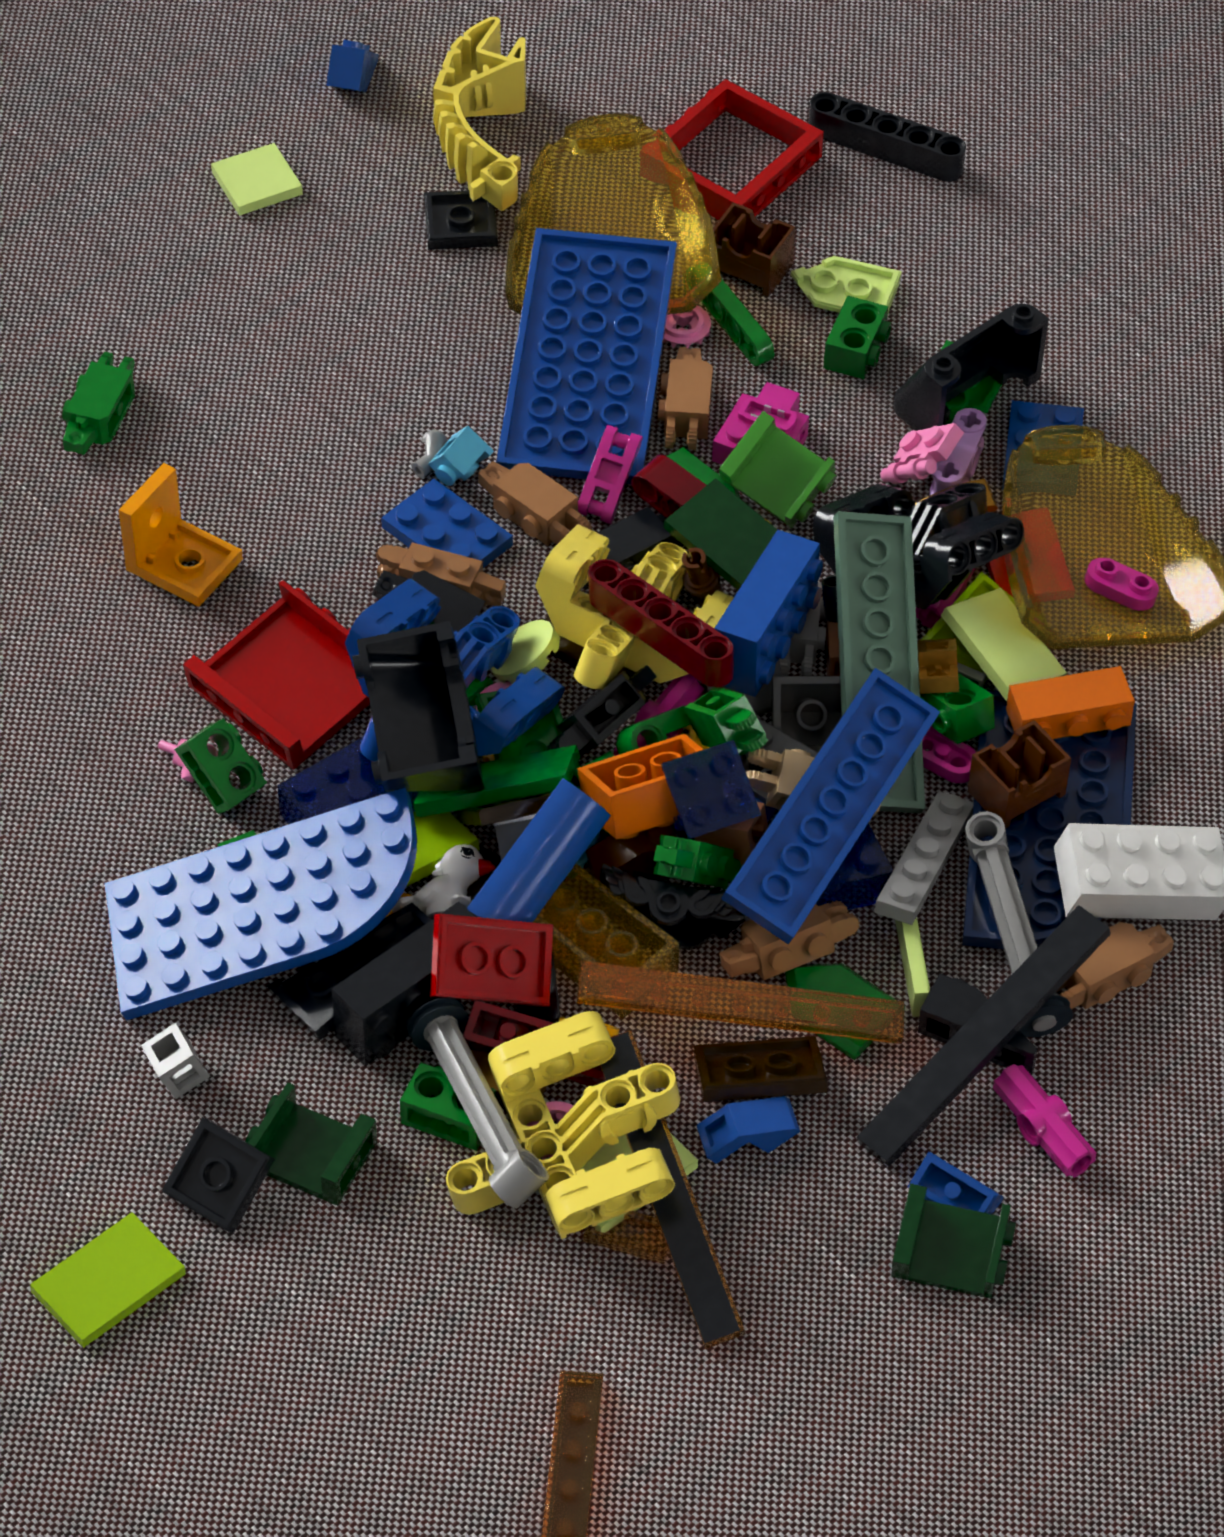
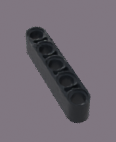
[809,92,966,182]

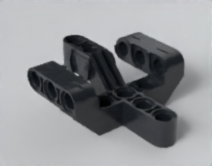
[813,483,1024,623]

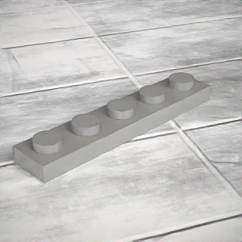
[874,791,973,925]

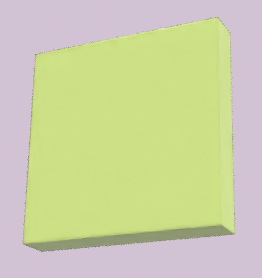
[211,143,303,216]

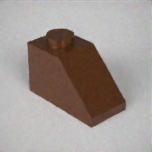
[586,825,677,885]

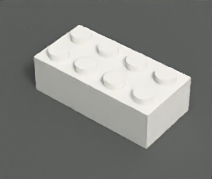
[1054,823,1224,920]

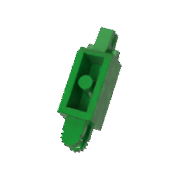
[62,351,135,455]
[684,687,768,756]
[653,834,741,889]

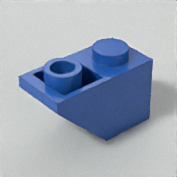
[326,40,379,93]

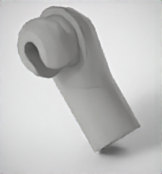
[412,429,447,478]

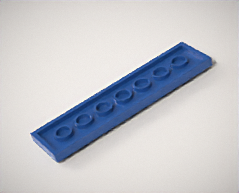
[721,668,940,944]

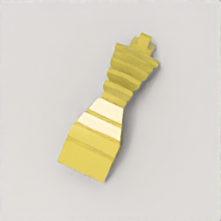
[433,17,526,211]

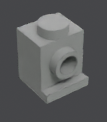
[141,1023,211,1099]

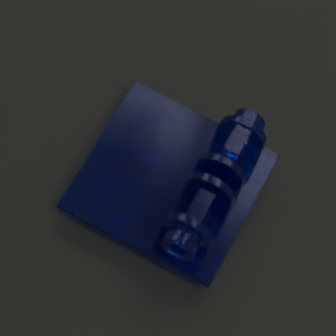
[661,740,761,839]

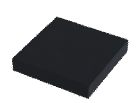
[424,190,498,250]
[162,1117,275,1233]

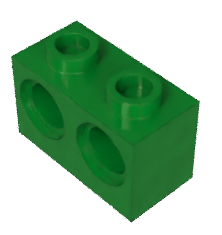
[823,296,892,379]
[919,673,995,744]
[174,718,267,814]
[400,1062,497,1151]

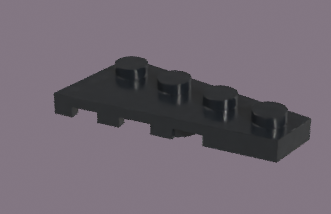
[267,902,431,1040]

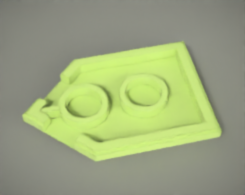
[790,256,902,313]

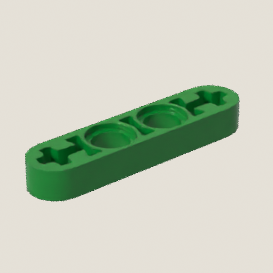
[689,263,775,366]

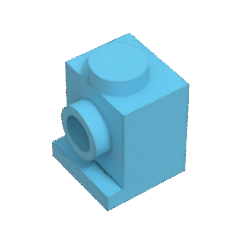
[428,426,494,486]

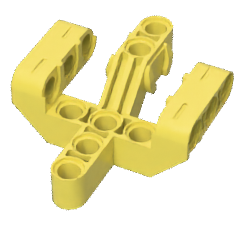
[535,524,734,689]
[446,1011,680,1239]

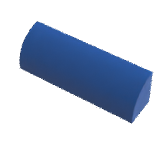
[467,778,611,922]

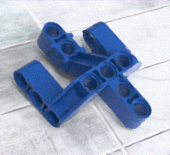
[345,578,565,761]

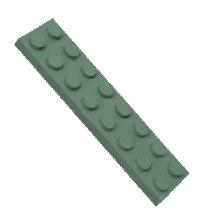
[833,511,925,813]

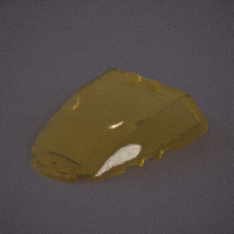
[505,113,722,315]
[1002,425,1224,649]

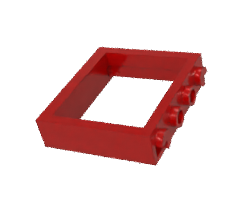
[640,79,824,220]

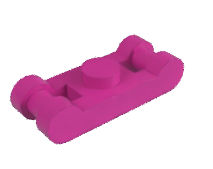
[578,425,643,524]

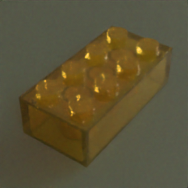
[532,864,679,1019]

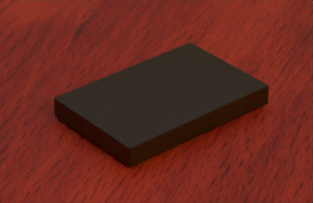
[453,793,551,826]
[694,1036,827,1102]

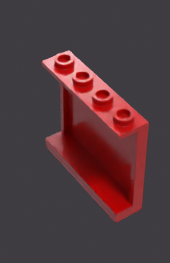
[183,580,370,770]

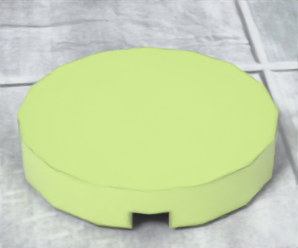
[491,619,561,684]

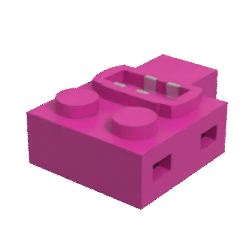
[712,382,809,464]

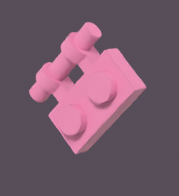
[880,423,964,484]

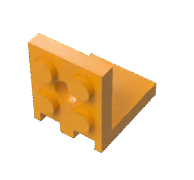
[119,463,243,607]

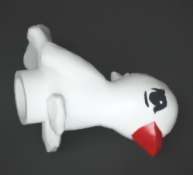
[391,844,496,920]

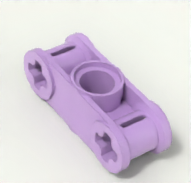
[929,408,987,496]

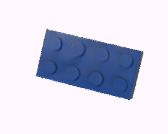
[714,530,823,697]

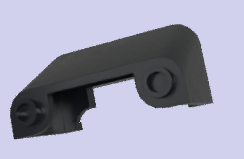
[893,304,1049,431]
[352,621,485,792]

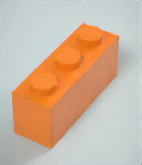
[1006,666,1135,739]

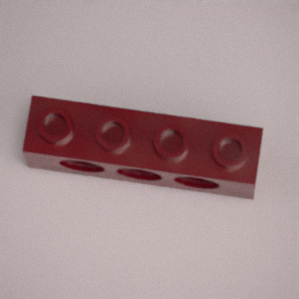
[463,1000,607,1086]

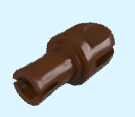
[682,547,724,606]

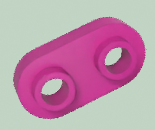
[1084,558,1159,611]
[922,727,976,783]

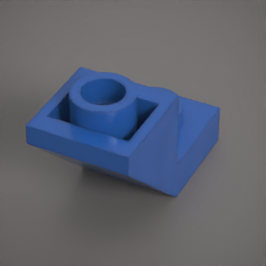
[696,1096,801,1164]

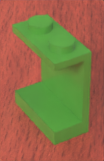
[719,411,837,528]

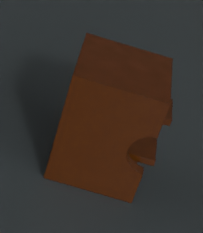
[707,202,795,297]
[968,720,1071,829]

